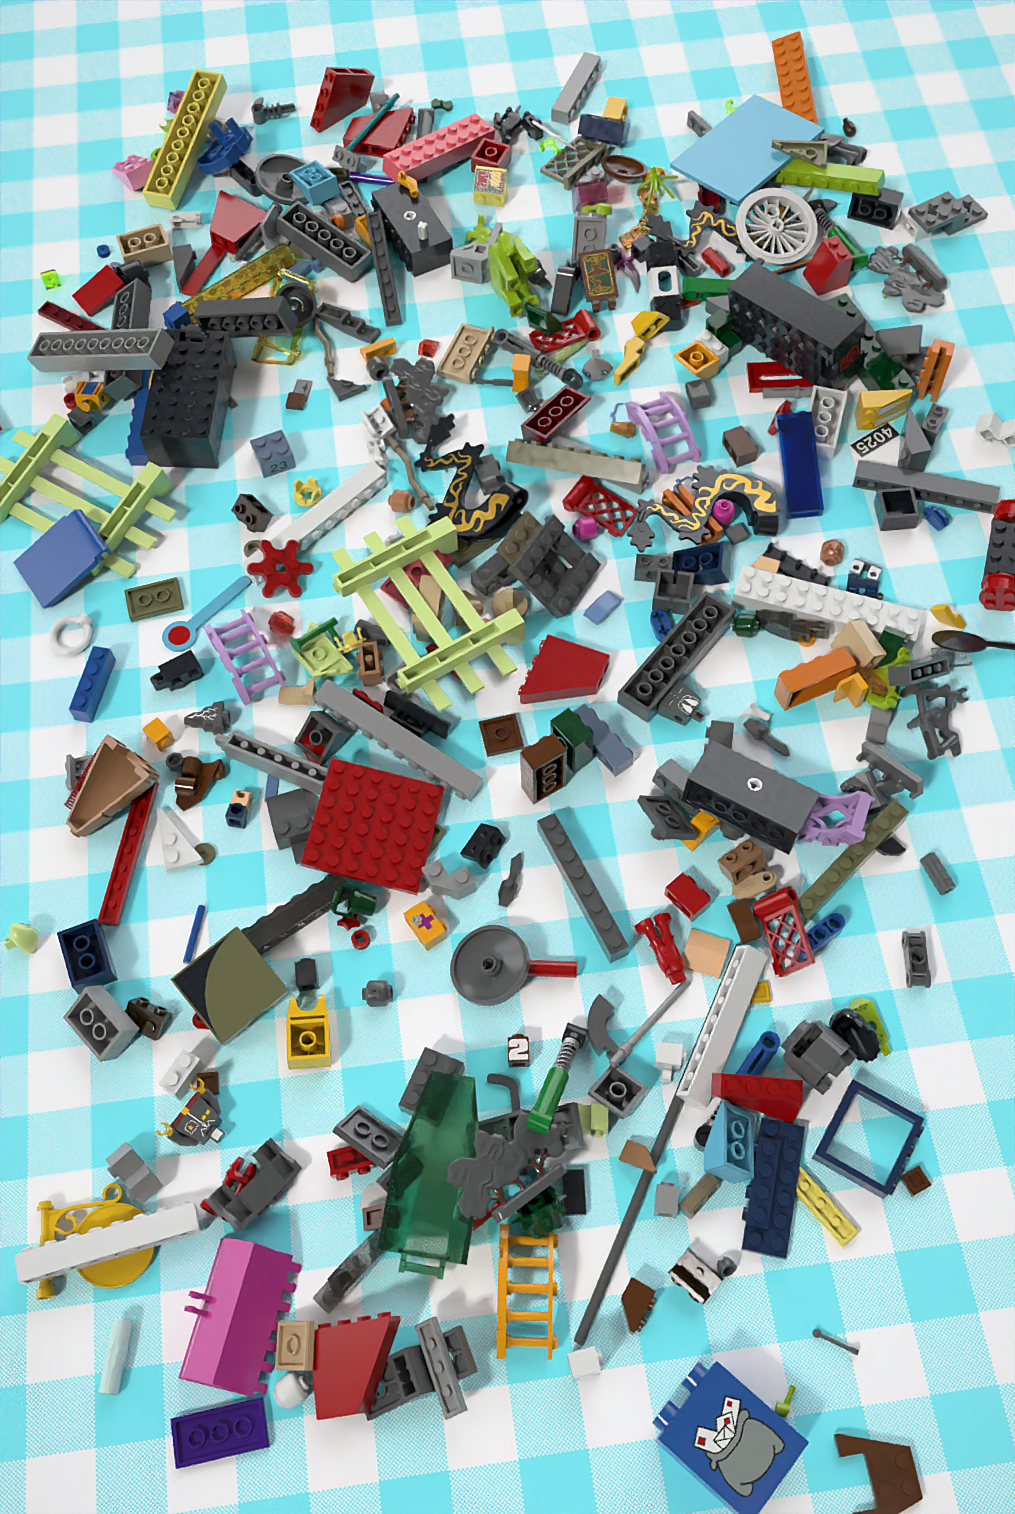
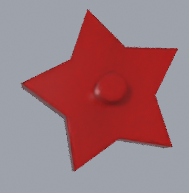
[337,914,360,932]

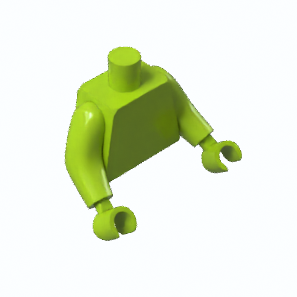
[863,647,911,711]

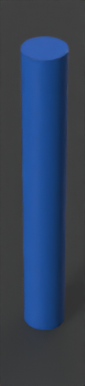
[183,905,206,964]

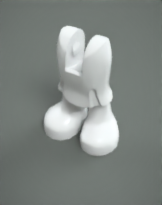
[62,370,105,393]

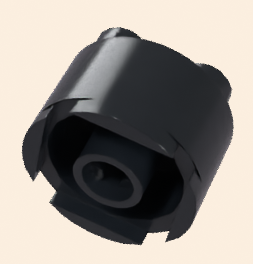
[116,258,151,288]

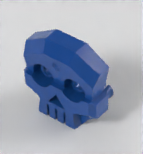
[196,117,253,175]

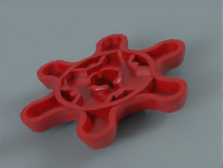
[246,539,314,598]

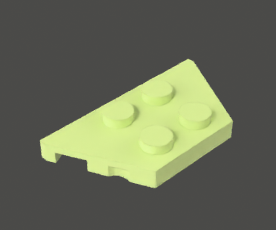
[292,621,354,680]

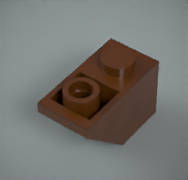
[620,1277,657,1335]

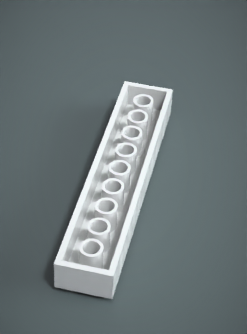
[731,565,923,652]

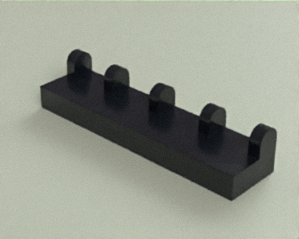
[761,542,832,587]

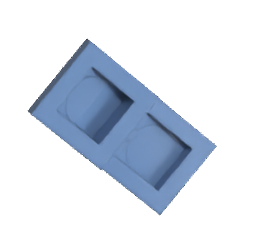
[583,590,622,625]

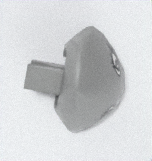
[582,349,613,381]

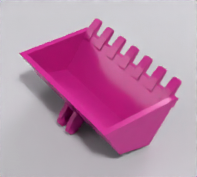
[178,1237,302,1397]

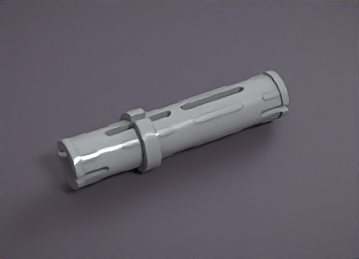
[762,386,814,399]

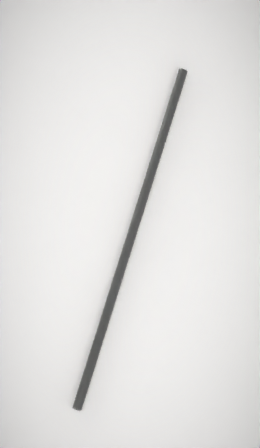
[573,944,743,1346]

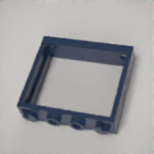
[812,1079,925,1199]

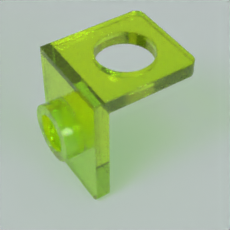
[40,269,62,290]

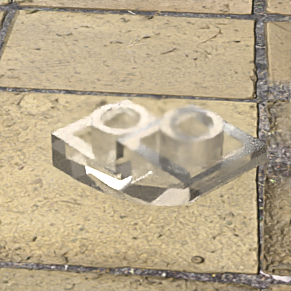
[931,647,972,667]

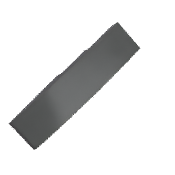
[315,302,381,344]

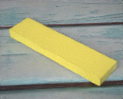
[796,1166,859,1248]

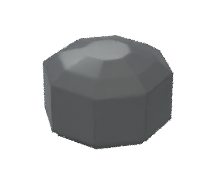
[165,752,184,772]

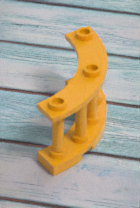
[497,1224,558,1360]

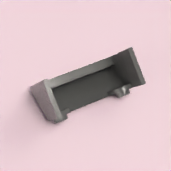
[875,325,929,377]

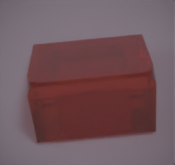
[418,338,439,358]

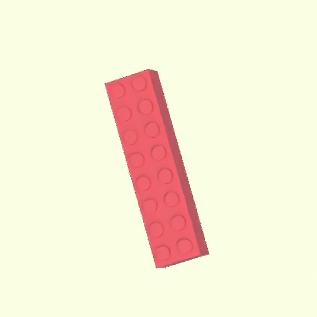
[382,113,496,183]

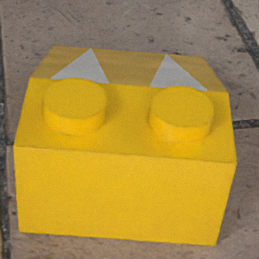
[854,389,913,430]

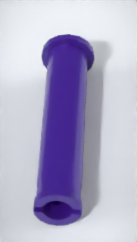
[349,171,396,186]

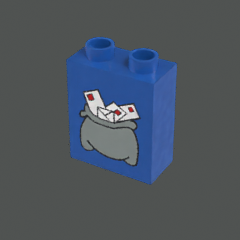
[652,1361,809,1514]

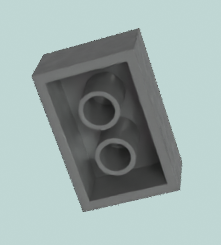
[398,1046,465,1127]

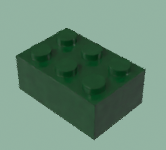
[550,708,594,774]

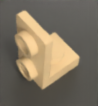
[278,678,318,706]

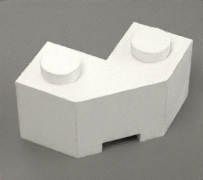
[975,411,1015,448]

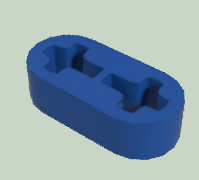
[650,609,672,642]

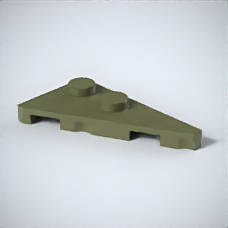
[771,140,828,169]

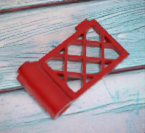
[528,309,601,354]
[562,475,639,538]
[752,886,816,978]

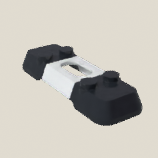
[645,241,685,332]

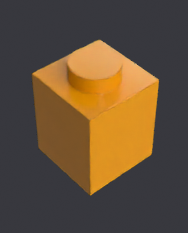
[142,717,175,751]

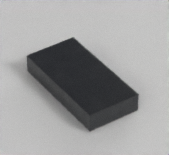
[562,1169,586,1216]

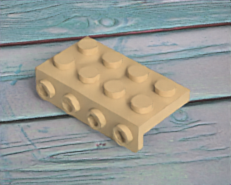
[436,323,495,385]

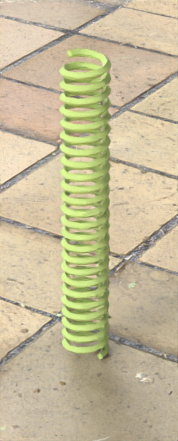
[534,339,587,377]

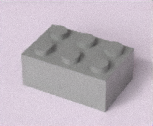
[63,985,139,1062]

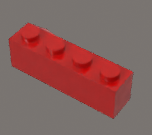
[711,1073,803,1124]

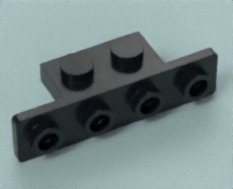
[383,690,451,739]

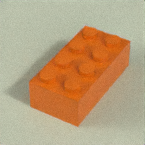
[773,647,857,711]

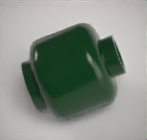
[732,613,761,638]

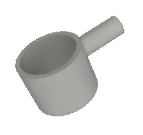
[369,90,389,114]

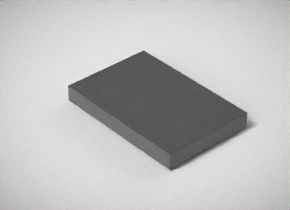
[332,1105,410,1170]

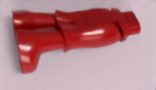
[635,913,687,985]

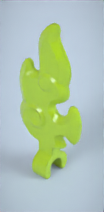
[466,214,491,244]

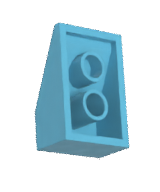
[289,160,341,206]
[704,1102,754,1184]

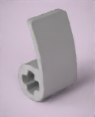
[865,706,892,744]

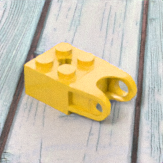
[286,994,331,1070]

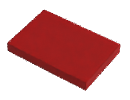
[71,264,126,317]

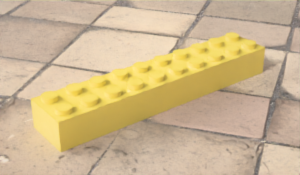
[142,69,228,210]

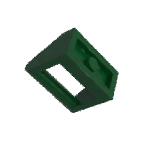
[525,302,562,336]

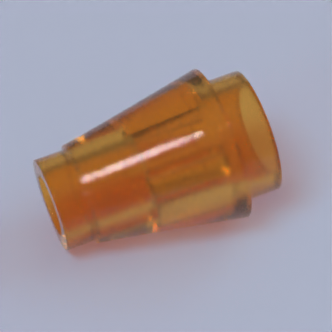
[610,422,636,439]

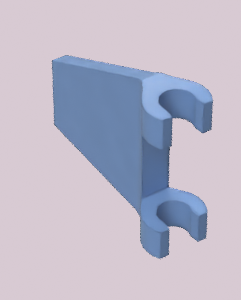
[269,259,323,286]

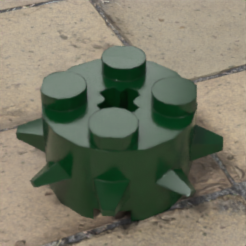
[511,1185,567,1239]

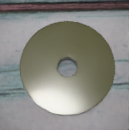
[194,843,216,866]

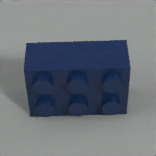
[577,113,631,146]
[57,918,118,995]

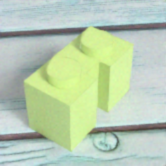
[565,1103,608,1138]

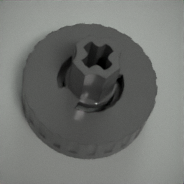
[275,282,317,329]

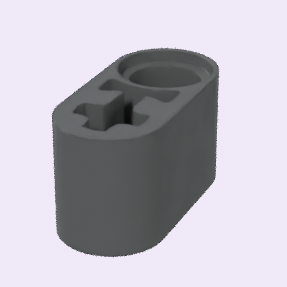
[685,379,711,410]

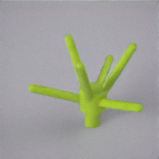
[637,166,678,206]

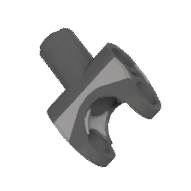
[840,771,904,816]

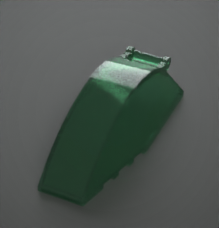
[377,1070,479,1280]

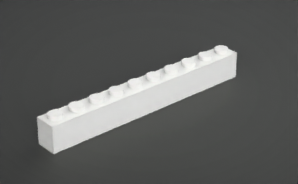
[240,460,388,586]

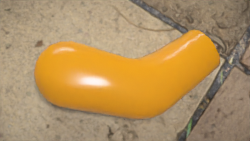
[397,171,418,198]

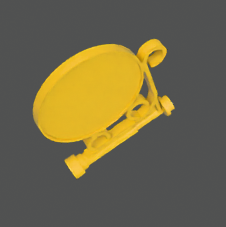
[36,1183,156,1300]

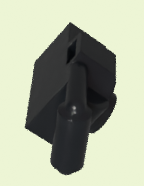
[521,111,544,141]

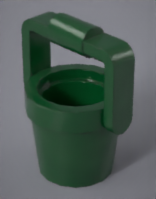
[331,882,377,918]

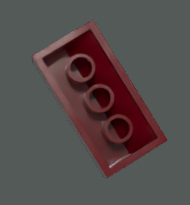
[520,385,591,444]

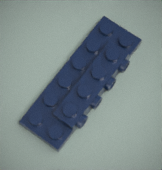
[741,1118,805,1260]

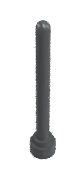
[234,201,283,261]

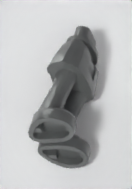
[821,134,868,166]

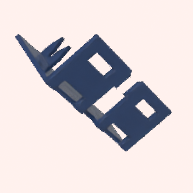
[846,574,879,597]

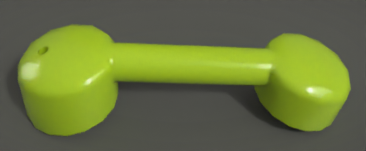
[580,203,612,215]

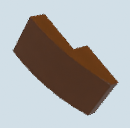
[726,898,762,944]

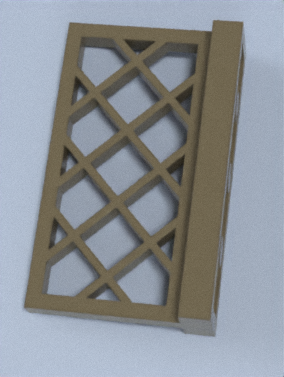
[540,135,607,191]

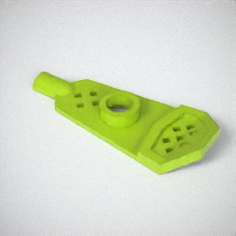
[849,997,892,1057]

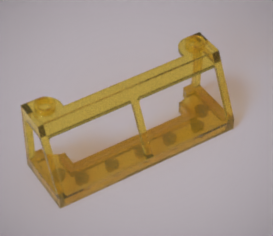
[251,267,317,366]

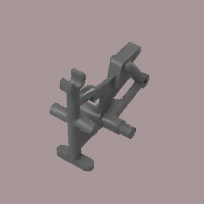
[900,683,969,760]

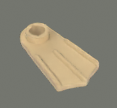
[732,870,777,901]

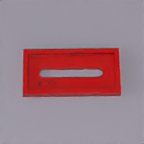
[746,362,816,393]

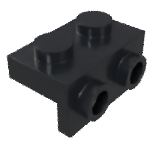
[460,823,506,869]

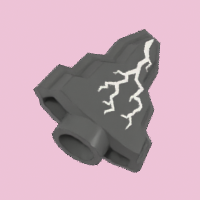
[184,701,231,735]

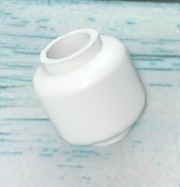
[273,1372,309,1409]

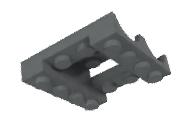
[508,514,601,619]

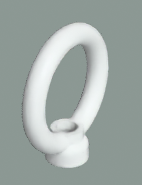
[49,612,94,656]

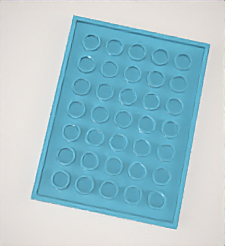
[670,94,825,206]

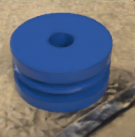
[96,244,111,258]

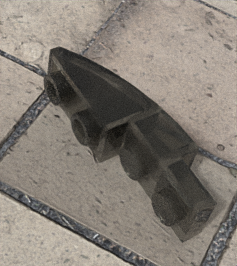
[755,610,830,643]
[312,1229,393,1315]

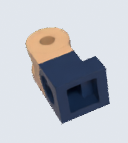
[225,790,253,829]

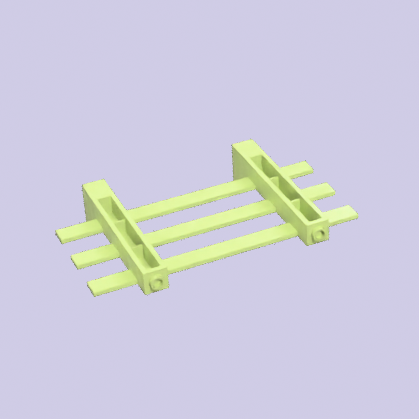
[0,413,177,579]
[331,515,525,712]

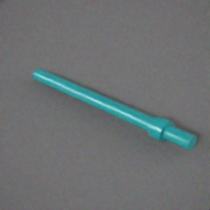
[345,92,400,151]

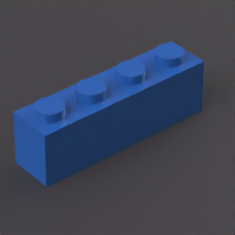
[68,646,116,723]

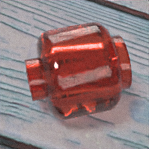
[267,610,296,638]

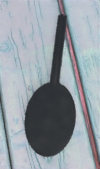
[931,630,1015,653]

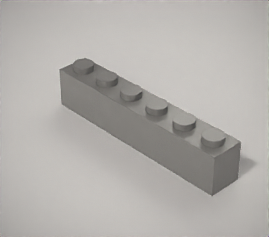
[551,51,602,125]

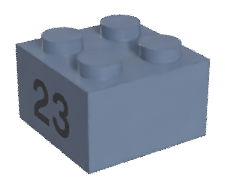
[249,429,296,478]

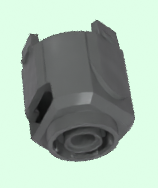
[781,1019,857,1095]

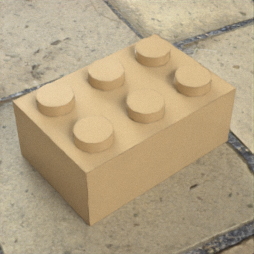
[115,223,173,267]
[411,575,445,642]

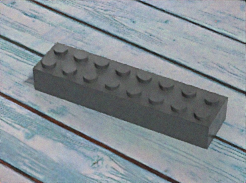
[102,278,152,401]
[617,591,736,723]

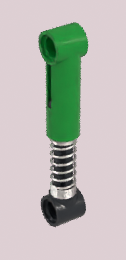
[807,198,869,272]
[526,1022,588,1136]

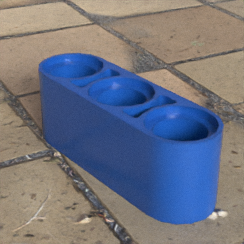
[793,913,845,961]

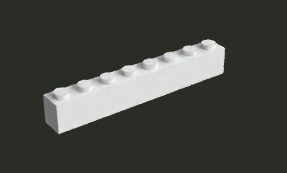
[676,945,767,1108]
[14,1201,202,1286]

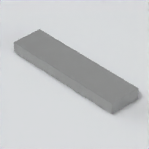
[415,1316,468,1420]

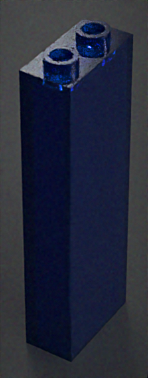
[775,411,824,520]

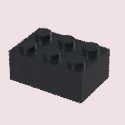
[847,187,904,230]

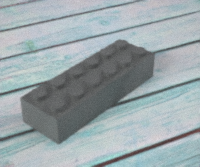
[277,200,372,283]
[193,296,298,338]

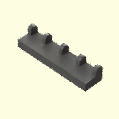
[856,741,924,800]

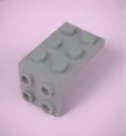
[260,204,314,261]

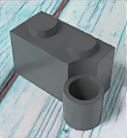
[474,454,506,496]

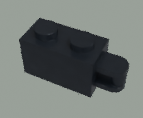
[149,650,204,692]

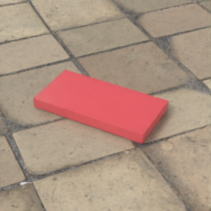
[380,549,454,610]

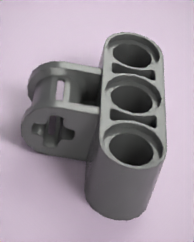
[550,265,576,316]

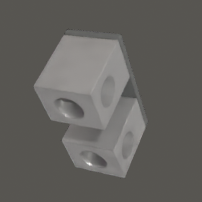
[847,558,882,581]

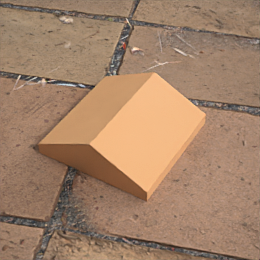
[682,928,730,979]

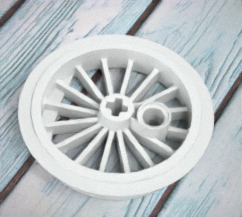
[736,188,818,266]

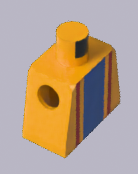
[75,382,112,412]

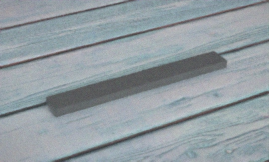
[365,211,402,327]

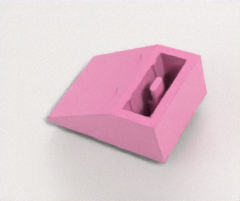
[110,154,154,191]

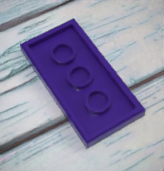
[170,1397,270,1469]

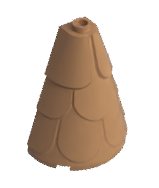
[66,734,160,838]

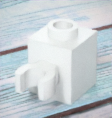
[654,1041,686,1083]

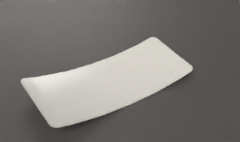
[586,331,604,353]

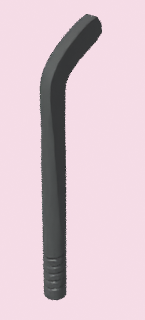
[487,1073,528,1175]

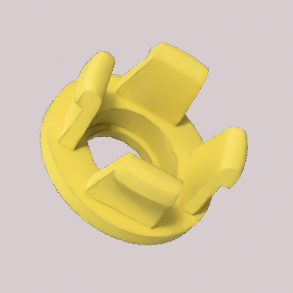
[293,477,322,507]
[334,627,366,653]

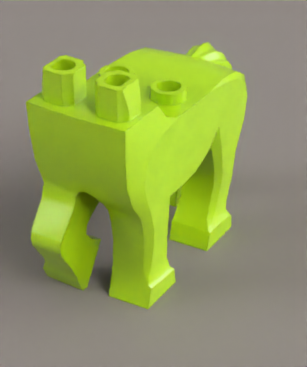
[488,231,541,318]

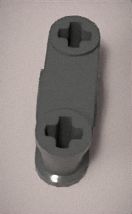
[901,931,931,988]

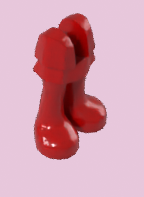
[199,1156,257,1223]

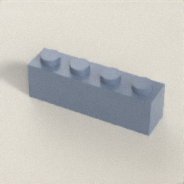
[573,703,634,777]

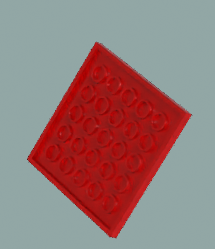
[301,758,445,896]

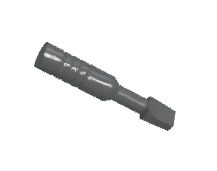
[475,378,513,386]

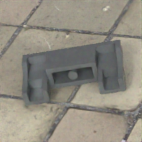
[205,1138,302,1233]

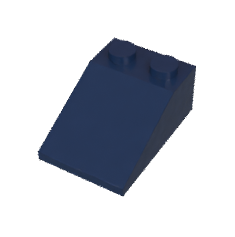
[672,541,731,586]

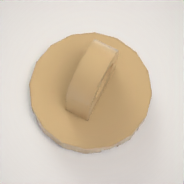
[492,588,528,617]

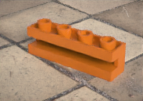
[915,339,955,402]
[662,482,723,545]

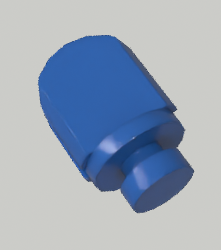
[923,505,949,531]

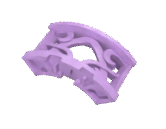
[798,791,875,847]

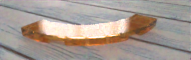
[619,185,659,250]

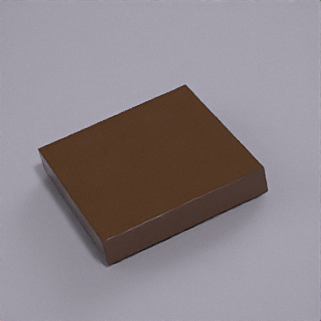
[478,714,524,757]

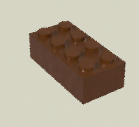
[520,733,567,805]

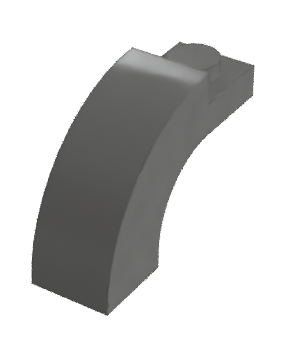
[587,994,626,1066]

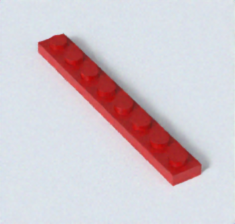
[98,781,159,926]

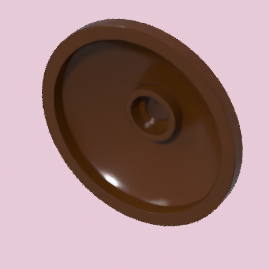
[601,155,647,183]

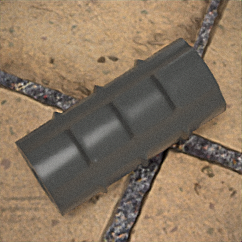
[354,619,391,647]
[919,852,956,895]

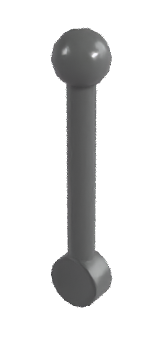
[812,1329,859,1355]

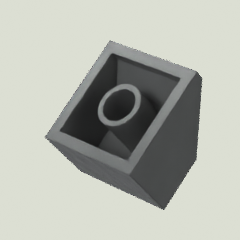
[294,710,350,764]
[588,1065,648,1119]

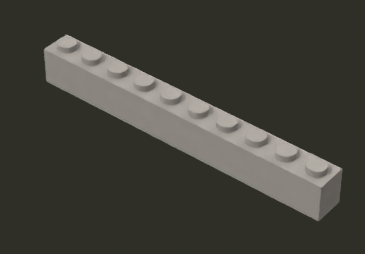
[314,679,484,802]

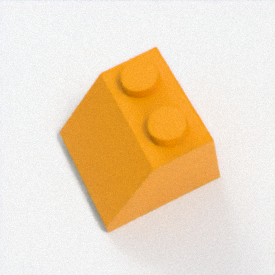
[673,340,721,381]

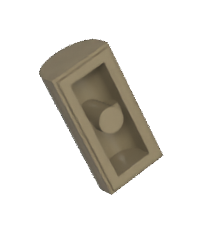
[678,1172,719,1219]

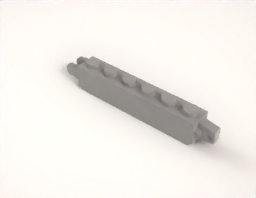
[214,731,328,795]

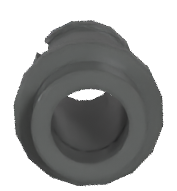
[608,243,620,265]

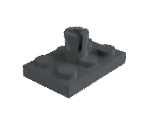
[637,795,698,841]

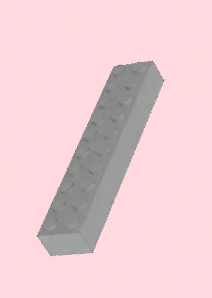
[26,328,175,372]

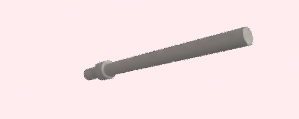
[609,979,691,1067]

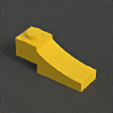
[613,336,645,386]

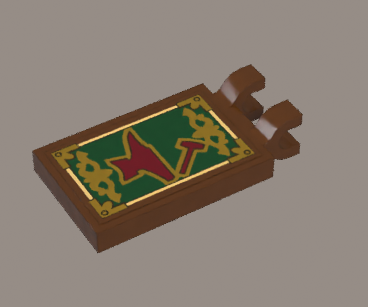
[578,248,619,313]

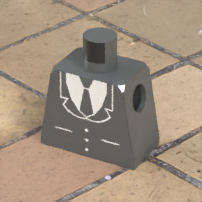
[658,680,706,726]

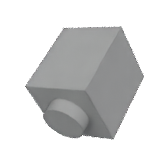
[654,1182,679,1218]

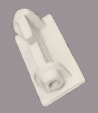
[168,211,203,229]

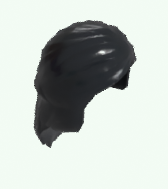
[829,1008,881,1063]

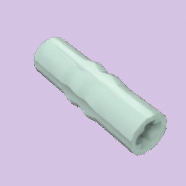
[98,1319,133,1395]

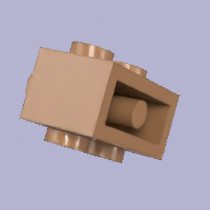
[356,641,385,686]
[717,839,767,886]

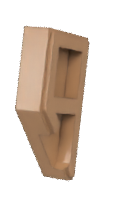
[619,1139,657,1174]

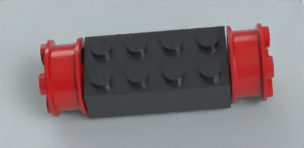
[979,499,1015,611]

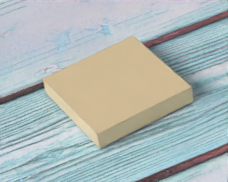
[275,1321,315,1371]

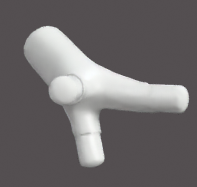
[739,702,771,722]

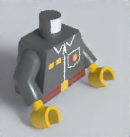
[156,1078,226,1146]

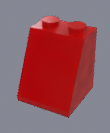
[802,236,853,296]

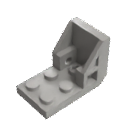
[571,212,607,265]
[450,222,503,285]

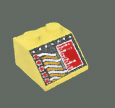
[473,166,508,207]

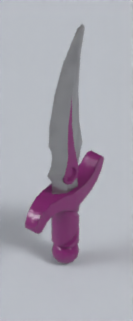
[616,248,640,293]

